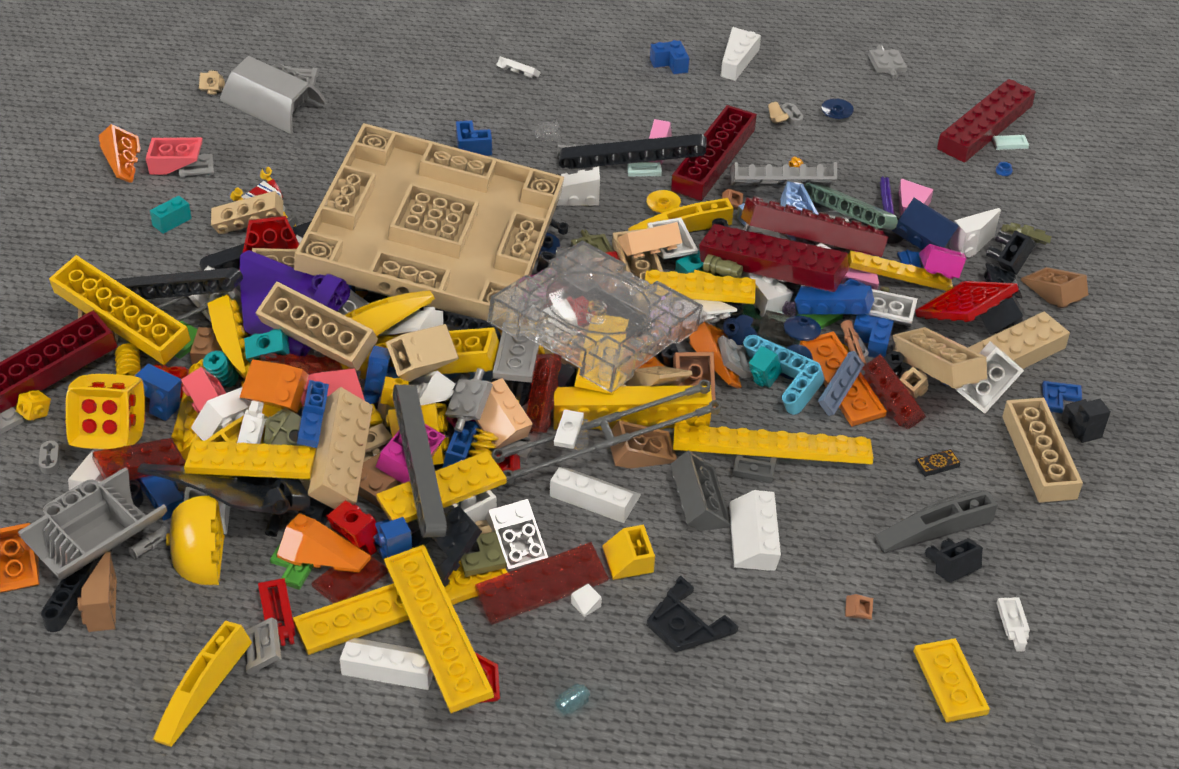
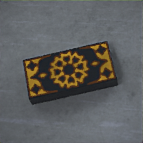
[915,449,961,477]

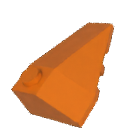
[99,124,140,183]
[688,322,741,389]
[277,513,371,573]

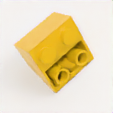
[602,525,655,580]

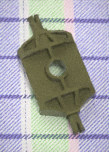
[264,408,303,446]

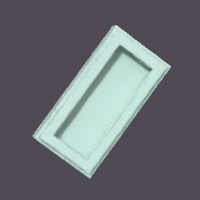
[992,135,1029,150]
[627,162,662,176]

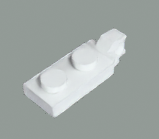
[497,56,540,78]
[237,400,266,444]
[997,597,1030,652]

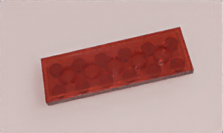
[475,542,609,625]

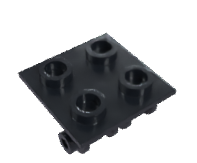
[984,263,1022,298]

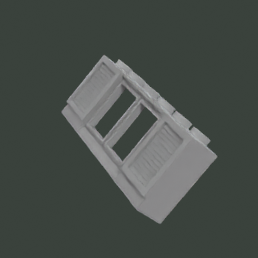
[730,162,837,186]

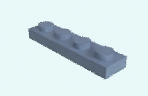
[818,351,864,416]

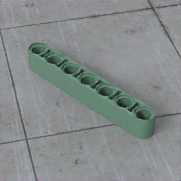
[804,183,898,230]

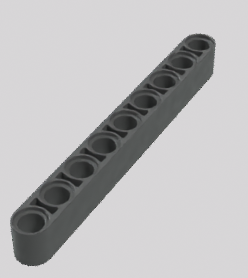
[393,385,447,537]

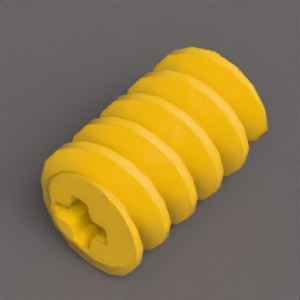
[115,343,141,376]
[468,428,499,456]

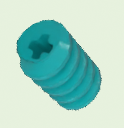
[203,351,239,388]

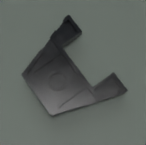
[411,505,482,587]
[647,576,739,652]

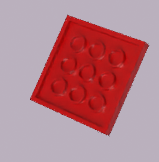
[915,281,1019,322]

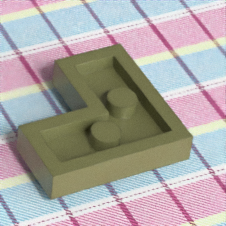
[460,531,506,577]

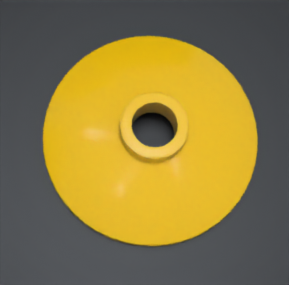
[647,190,681,213]

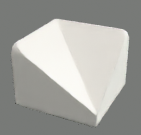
[571,584,602,617]

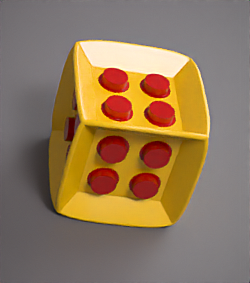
[66,374,145,450]

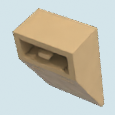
[386,324,459,382]

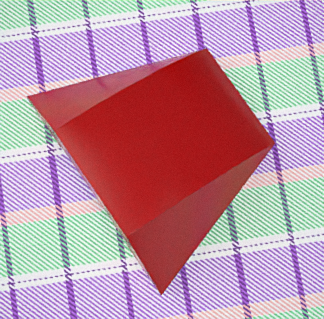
[243,216,299,253]

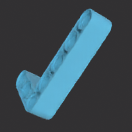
[743,335,825,415]

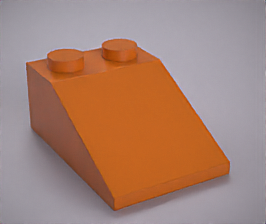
[240,359,309,413]
[0,523,40,593]

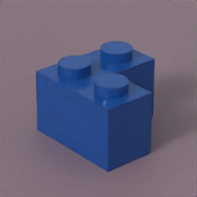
[650,40,689,74]
[456,121,492,156]
[854,314,894,359]
[364,345,399,394]
[135,363,182,421]
[373,517,412,560]

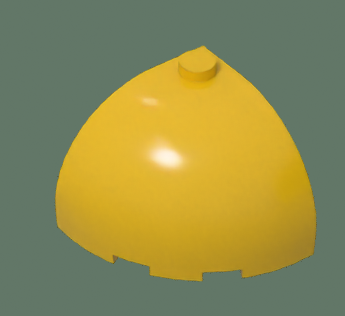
[386,403,449,465]
[166,495,225,585]

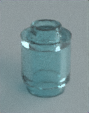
[555,683,590,715]

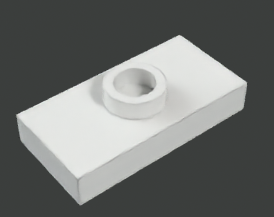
[554,410,584,449]

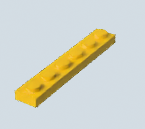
[848,251,953,291]

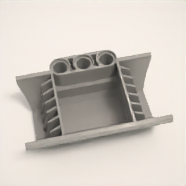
[220,56,326,134]
[18,467,167,581]

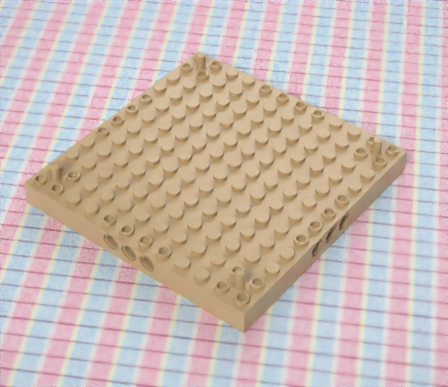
[294,123,564,326]

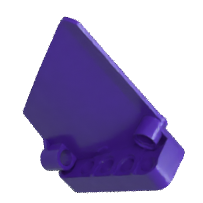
[240,250,350,360]

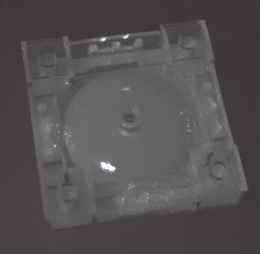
[487,240,703,393]

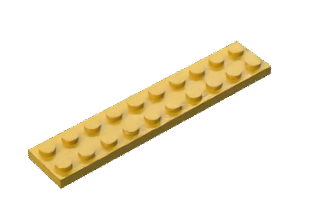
[673,424,874,464]
[384,545,494,714]
[293,561,511,655]

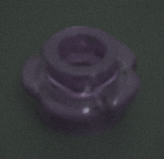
[782,301,798,317]

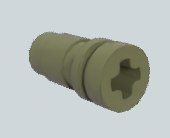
[703,254,743,278]

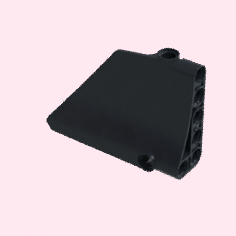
[138,464,310,515]

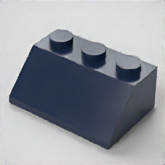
[892,198,959,250]

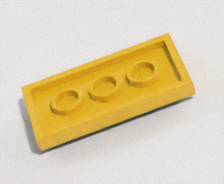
[913,638,990,723]

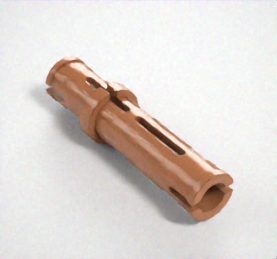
[841,320,867,370]

